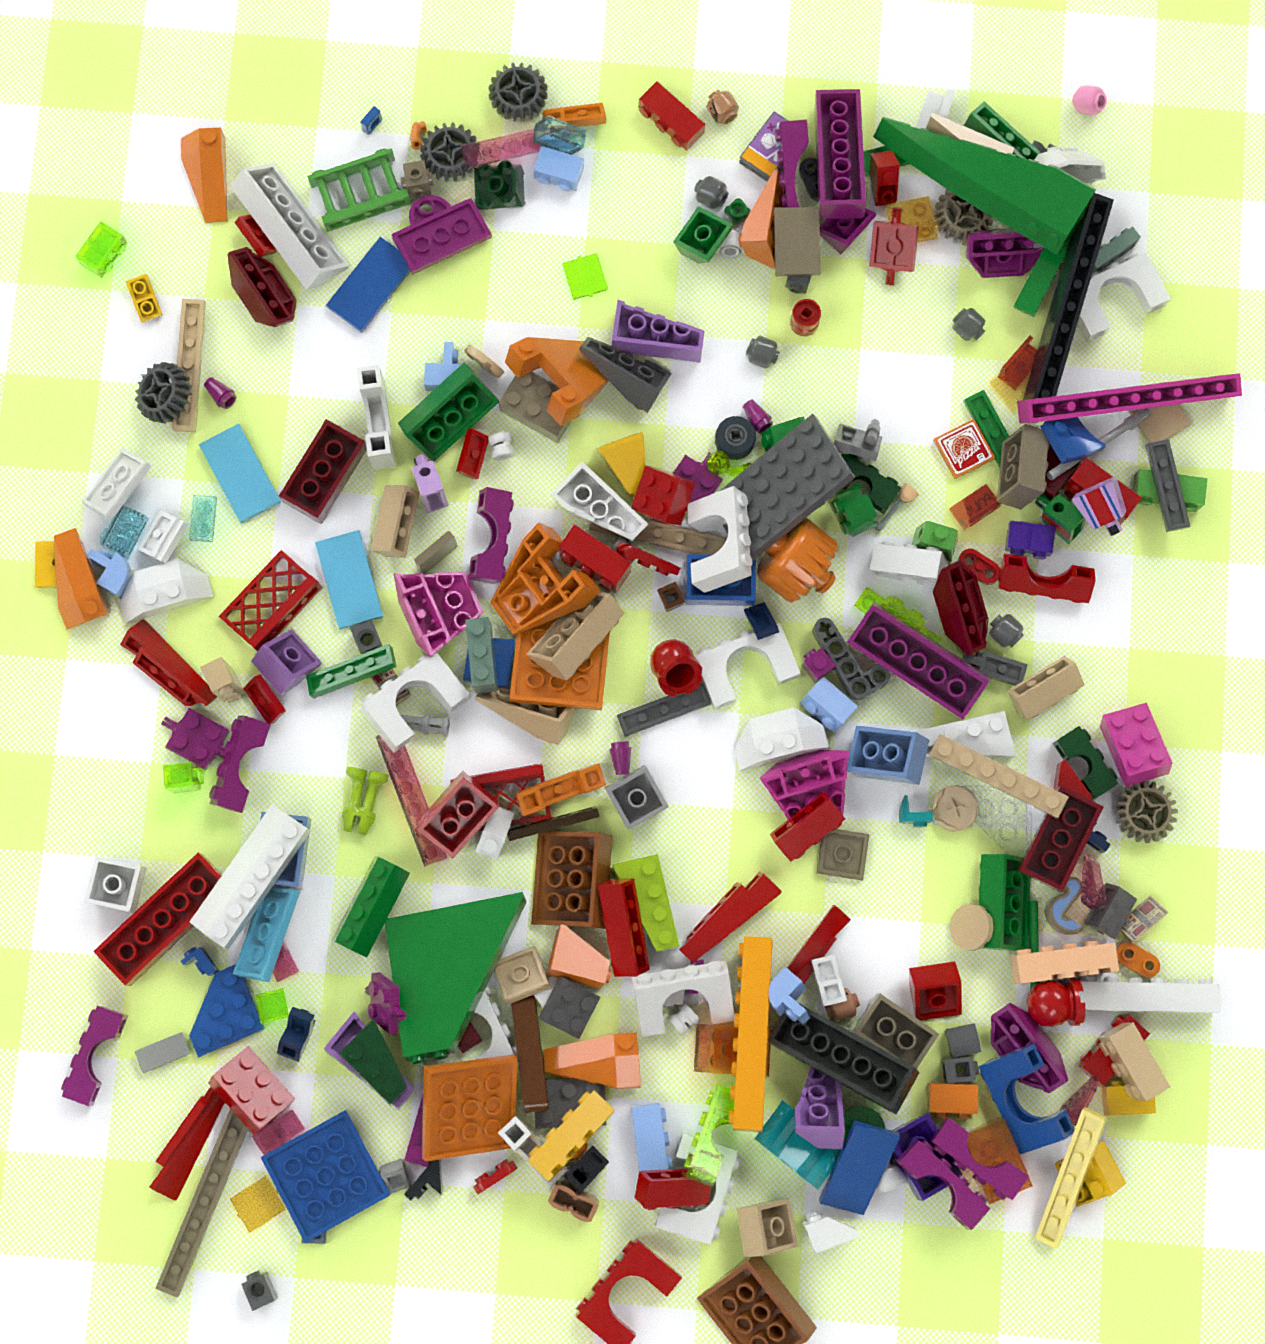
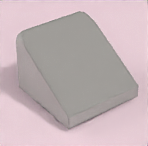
[380,1159,411,1194]

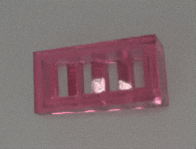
[1081,855,1107,909]
[1060,1075,1098,1126]

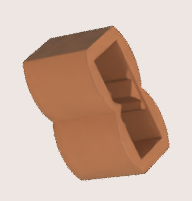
[548,1181,600,1222]

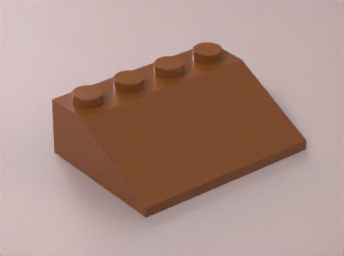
[531,831,613,929]
[696,1256,817,1344]

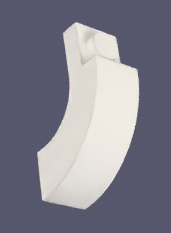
[498,1116,568,1187]

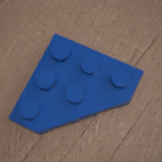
[189,964,265,1058]

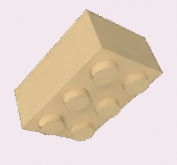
[1099,1023,1171,1102]

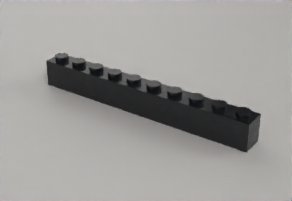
[1023,193,1114,400]

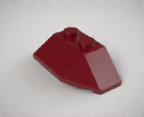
[227,247,297,328]
[932,560,989,655]

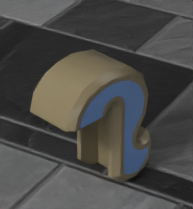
[1044,877,1084,935]

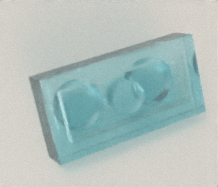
[189,494,217,542]

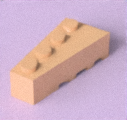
[1010,940,1119,984]

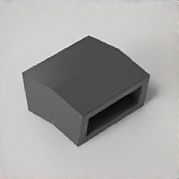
[945,1023,981,1058]

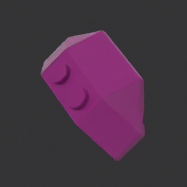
[966,228,1044,278]
[990,1003,1069,1093]

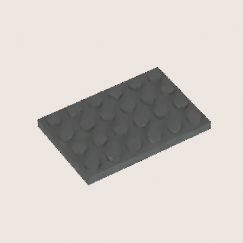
[720,413,855,562]

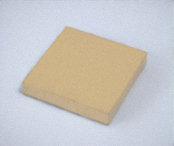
[1129,404,1191,443]
[494,946,551,1005]

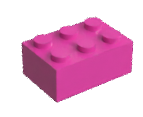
[1100,702,1173,787]

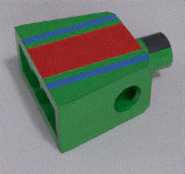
[1035,493,1086,545]

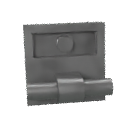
[834,419,883,462]

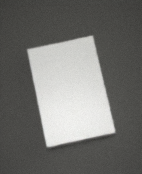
[82,448,152,521]

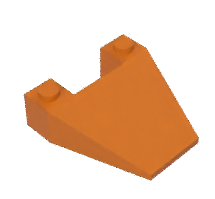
[505,337,609,426]
[490,522,600,635]

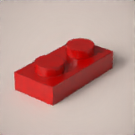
[234,214,277,257]
[456,429,489,479]
[243,674,286,724]

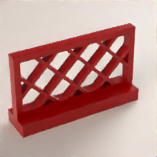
[218,550,323,652]
[450,763,552,832]

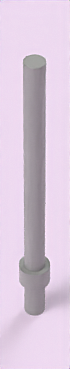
[1046,408,1151,480]

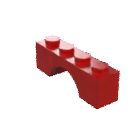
[998,554,1096,604]

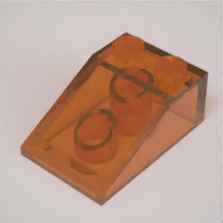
[694,1024,772,1076]

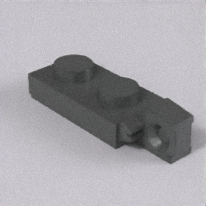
[962,651,1028,686]

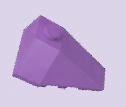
[795,1067,845,1149]

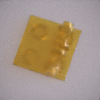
[885,196,938,243]

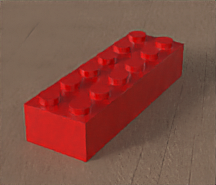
[93,852,223,986]

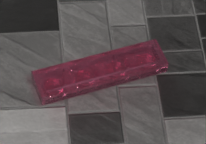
[461,126,551,169]

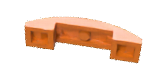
[516,763,606,816]

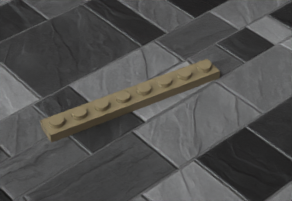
[155,1109,248,1298]

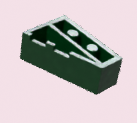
[339,1018,408,1107]

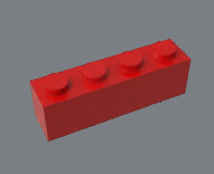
[598,878,650,977]

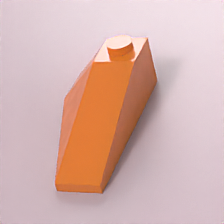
[181,127,228,223]

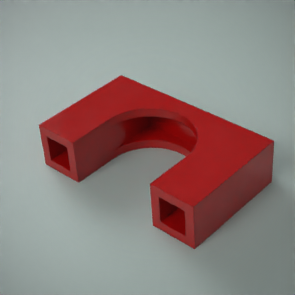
[576,1238,682,1344]

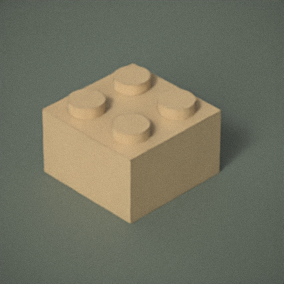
[736,1198,798,1257]

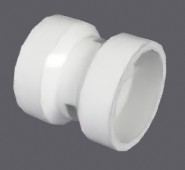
[488,432,515,461]
[667,1003,700,1036]

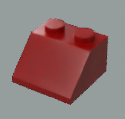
[909,961,962,1021]

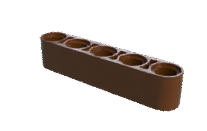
[511,995,549,1113]

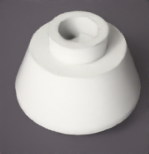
[717,229,744,258]
[877,1162,907,1192]

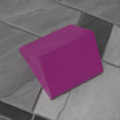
[820,208,877,255]

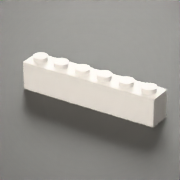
[1079,977,1221,1013]

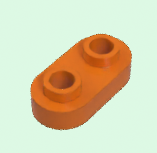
[1116,942,1160,978]

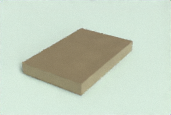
[774,207,821,276]

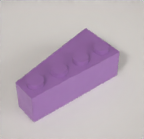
[612,299,705,363]
[324,1011,414,1111]

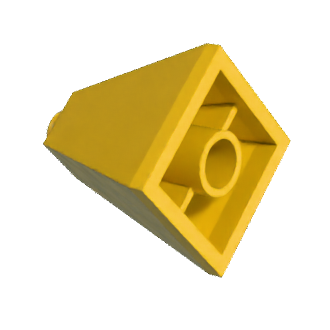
[596,432,645,498]

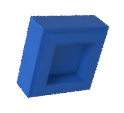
[360,106,382,135]

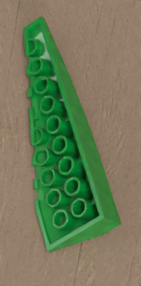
[873,117,1096,255]

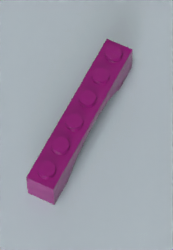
[775,119,809,208]

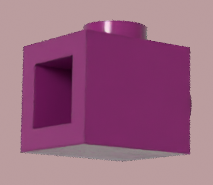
[801,647,836,684]

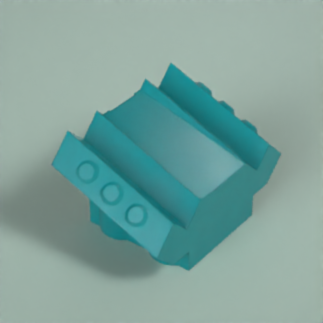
[755,1100,841,1190]

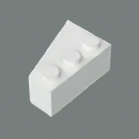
[869,541,950,585]

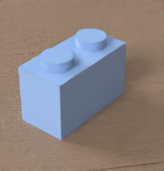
[533,146,584,191]
[800,677,858,733]

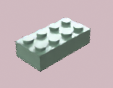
[1093,226,1141,273]

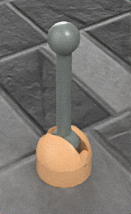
[875,483,919,531]

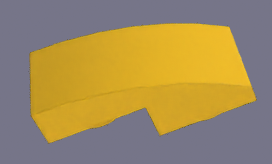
[125,274,163,323]

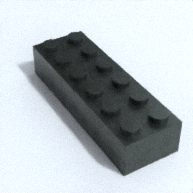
[768,1004,919,1115]

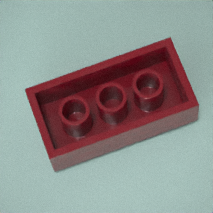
[279,419,367,524]
[1017,786,1104,892]

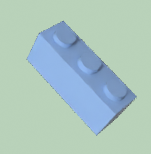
[631,1103,673,1171]

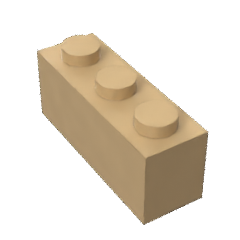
[371,485,420,558]
[1007,656,1085,720]
[200,657,245,703]

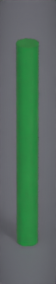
[1029,901,1040,990]

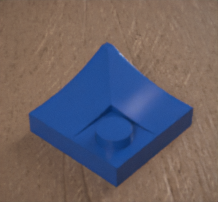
[1040,417,1106,464]
[463,638,515,687]

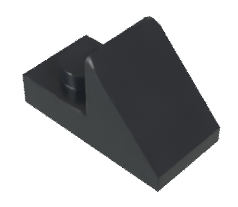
[564,1145,609,1193]
[404,1159,443,1201]

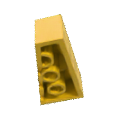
[527,1091,615,1183]

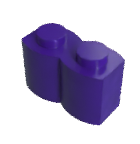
[1005,521,1056,560]

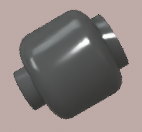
[694,176,729,209]
[952,308,986,341]
[745,335,780,369]
[990,614,1024,648]

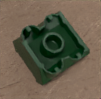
[474,160,526,210]

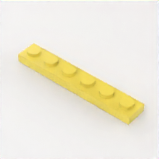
[1035,1107,1107,1249]

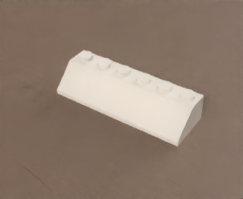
[230,163,350,290]
[190,804,311,949]

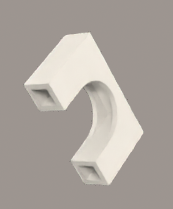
[1077,252,1171,343]
[356,365,396,470]
[688,486,752,593]
[694,623,801,710]
[360,652,470,753]
[632,961,735,1037]
[474,984,519,1065]
[655,1133,741,1245]

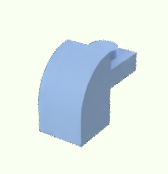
[424,342,461,391]
[87,549,132,599]
[769,967,810,1025]

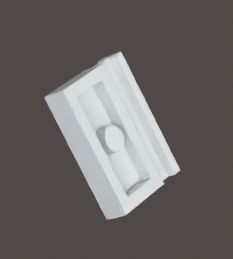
[137,510,188,564]

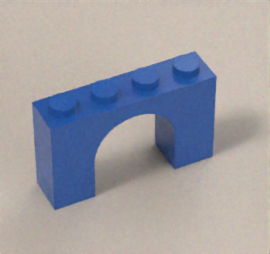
[979,1043,1075,1155]

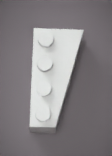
[914,711,1016,759]

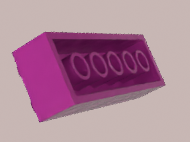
[814,89,866,219]
[847,601,990,720]

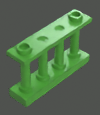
[307,148,411,232]

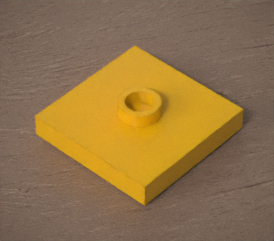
[35,541,83,588]

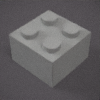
[604,765,669,830]

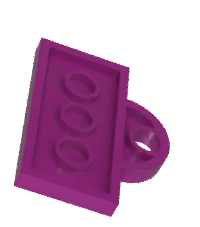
[392,195,492,275]

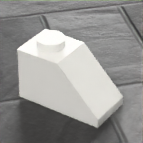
[475,807,514,860]

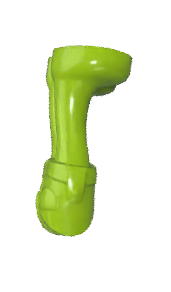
[342,766,389,835]

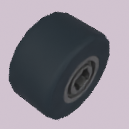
[715,416,756,460]

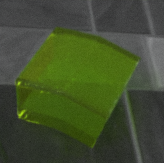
[255,988,289,1024]

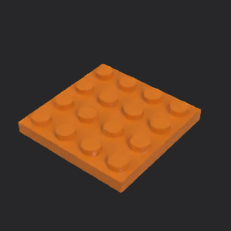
[509,619,610,711]
[422,1054,517,1162]

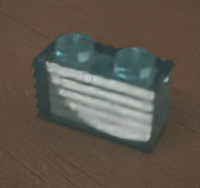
[532,115,586,155]
[100,505,149,559]

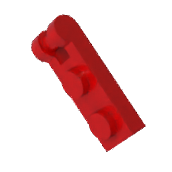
[616,542,681,576]

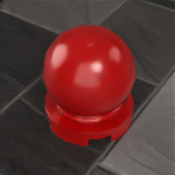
[650,639,703,697]
[1026,979,1086,1027]

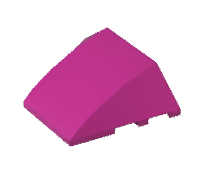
[393,572,484,657]
[760,750,849,819]

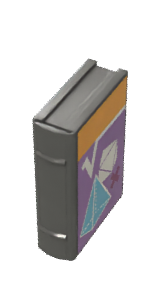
[739,111,788,182]

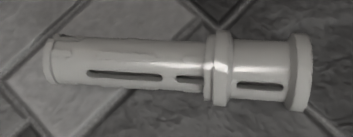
[400,714,450,737]

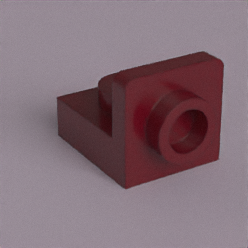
[458,1021,483,1054]

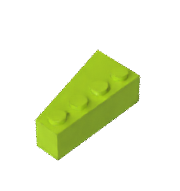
[612,854,680,952]

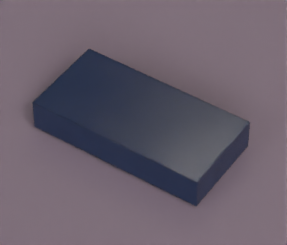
[744,602,779,640]

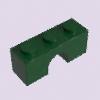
[841,453,901,515]
[1052,726,1118,800]

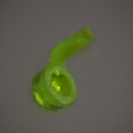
[707,451,752,477]

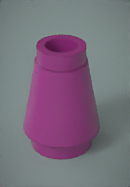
[204,377,237,409]
[743,399,773,434]
[609,741,632,775]

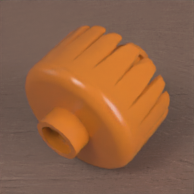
[757,518,838,603]

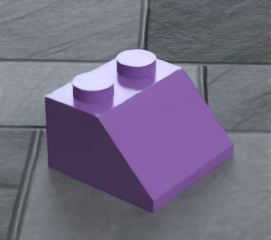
[251,629,322,695]

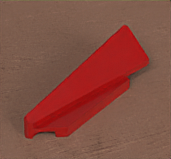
[120,619,217,706]
[679,872,782,962]
[787,905,851,984]
[149,1086,225,1200]

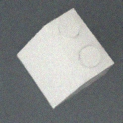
[801,1211,861,1254]

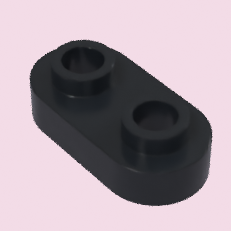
[799,158,818,201]

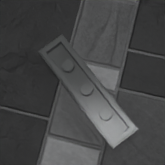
[1145,439,1191,533]
[617,683,711,737]

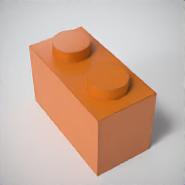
[927,1083,978,1118]

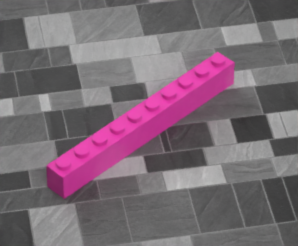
[1017,373,1242,424]

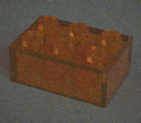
[967,1117,1033,1205]

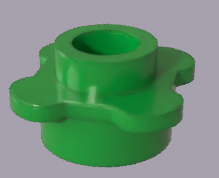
[724,198,751,224]

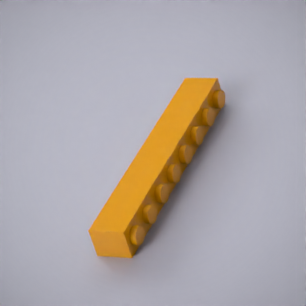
[729,936,773,1133]

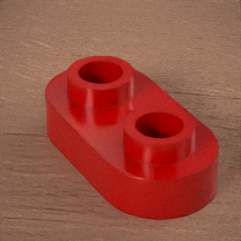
[958,548,1001,585]
[473,1159,518,1195]

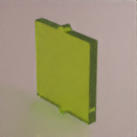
[562,253,608,300]

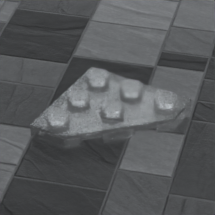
[962,785,1032,856]

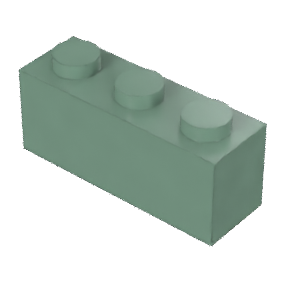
[466,617,499,693]

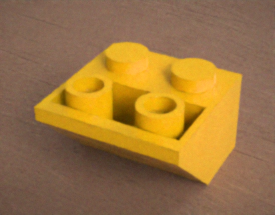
[1054,1140,1127,1207]

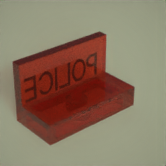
[998,335,1037,390]
[949,484,1003,531]

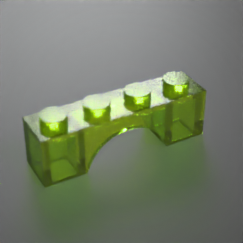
[684,1084,735,1187]

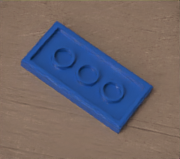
[326,237,410,333]
[819,1120,900,1215]

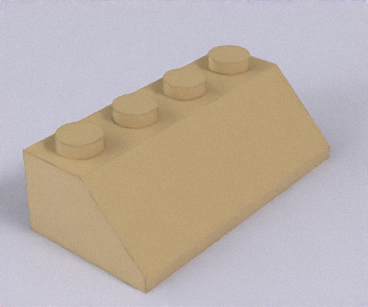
[526,592,625,680]

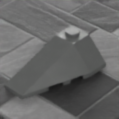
[579,337,672,413]

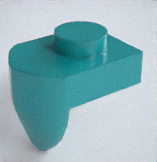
[899,795,933,828]

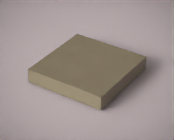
[414,531,458,574]
[816,829,869,881]

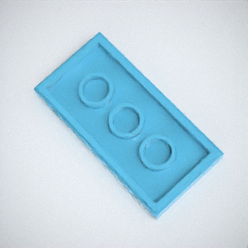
[199,424,281,524]
[315,530,384,630]
[233,886,300,982]

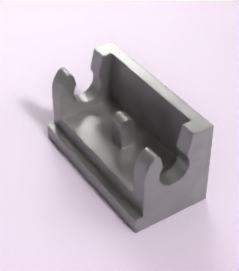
[1084,883,1137,939]

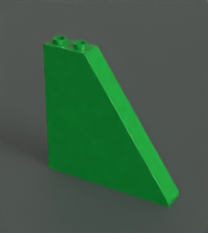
[385,892,527,1064]

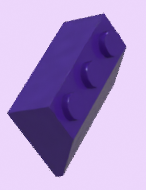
[892,1113,964,1201]

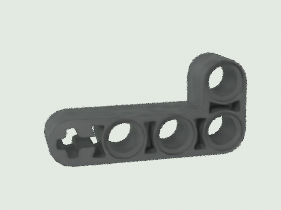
[812,617,890,701]

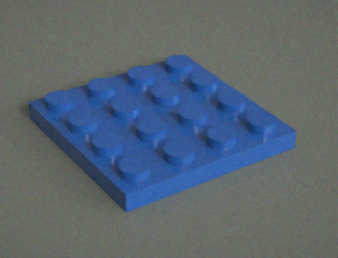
[260,1110,391,1243]

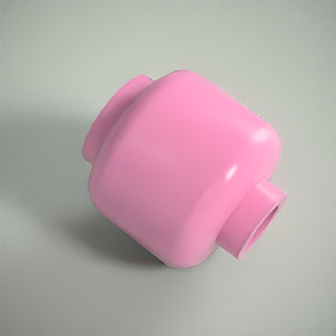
[1072,85,1107,116]

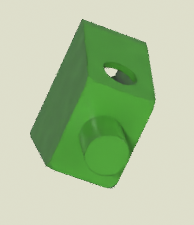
[912,521,958,562]

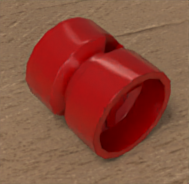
[790,299,821,336]

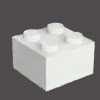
[84,856,147,913]

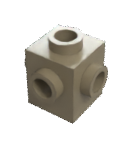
[400,160,434,198]

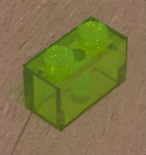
[75,221,128,278]
[162,762,204,794]

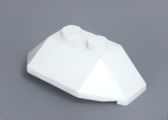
[1034,147,1106,183]
[119,559,215,624]
[734,707,829,771]

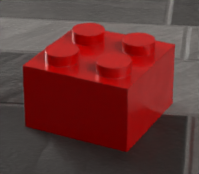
[631,465,696,526]

